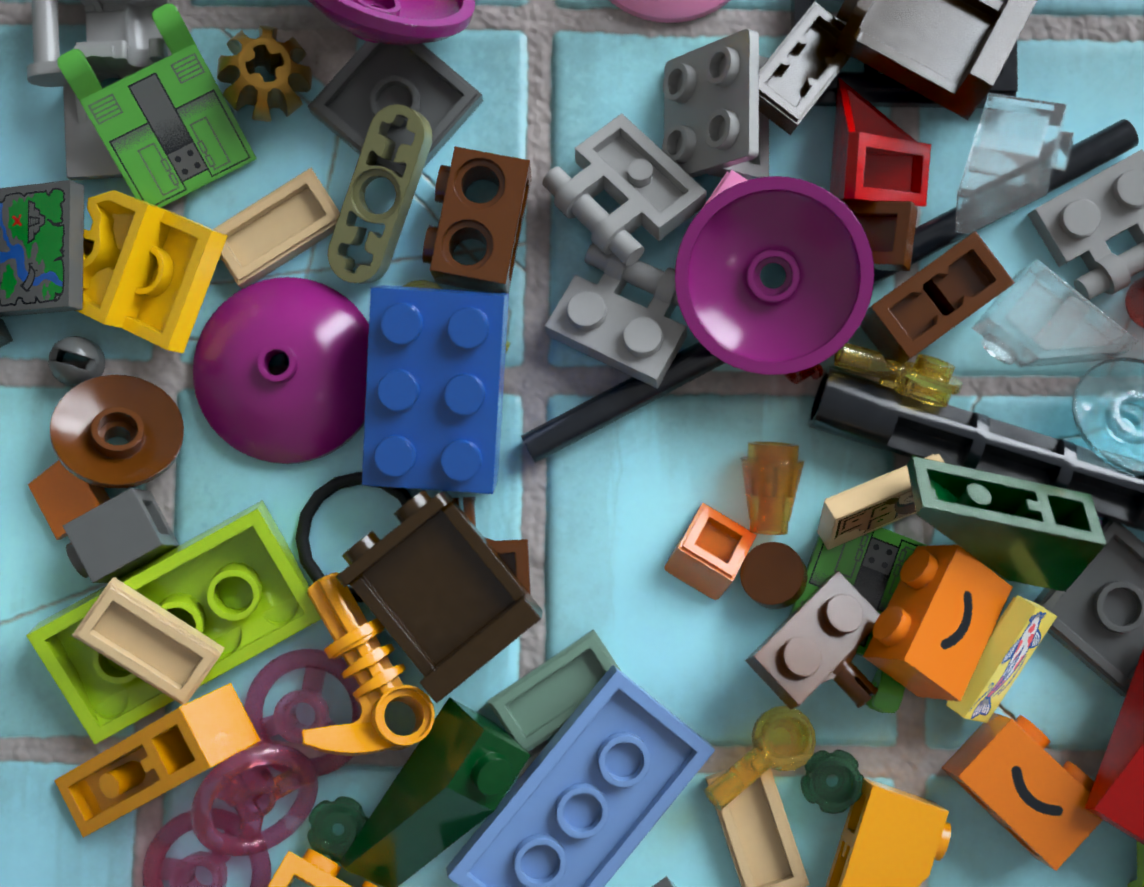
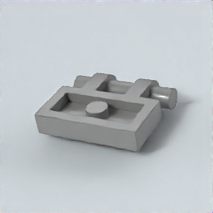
[542,113,707,267]
[1028,149,1144,301]
[545,242,687,389]

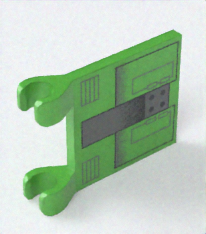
[57,4,257,207]
[789,528,928,713]

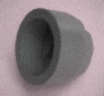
[48,336,105,387]

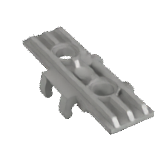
[27,0,171,181]

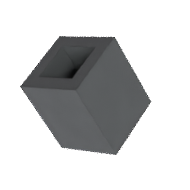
[63,488,179,583]

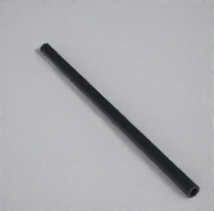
[521,119,1139,463]

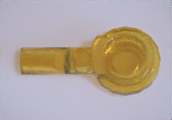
[834,343,963,407]
[704,706,816,810]

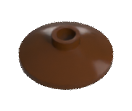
[50,375,184,488]

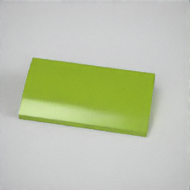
[26,500,321,744]

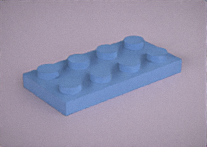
[446,665,715,887]

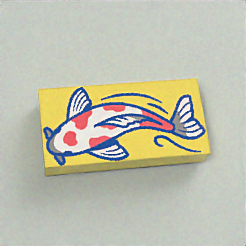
[946,595,1057,723]

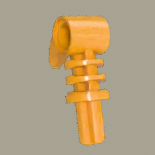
[301,572,435,756]

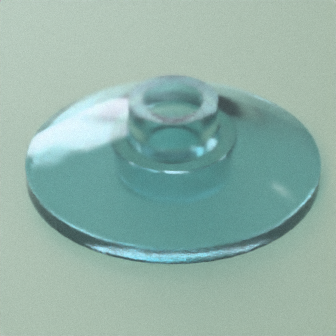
[1072,357,1144,475]

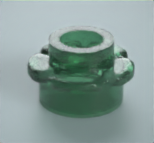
[800,749,864,814]
[307,796,369,862]

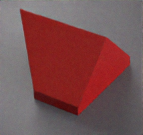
[830,77,931,207]

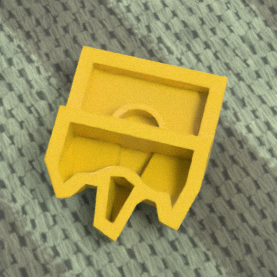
[77,190,227,353]

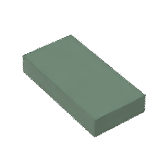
[487,629,622,752]

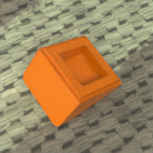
[28,460,110,540]
[665,503,757,600]

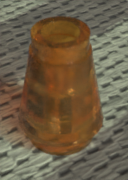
[741,441,805,535]

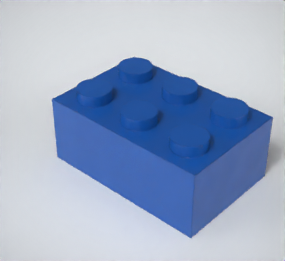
[362,285,509,494]

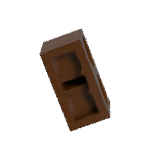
[422,146,532,293]
[860,231,1015,370]

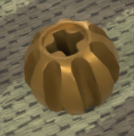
[217,25,312,122]

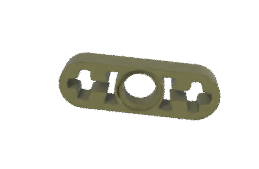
[328,104,432,284]

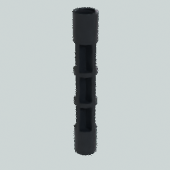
[808,367,1144,532]

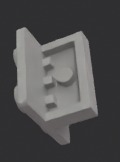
[662,29,769,180]

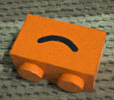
[863,545,1013,701]
[941,713,1103,871]

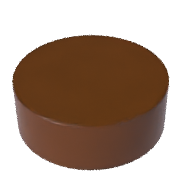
[740,542,808,609]

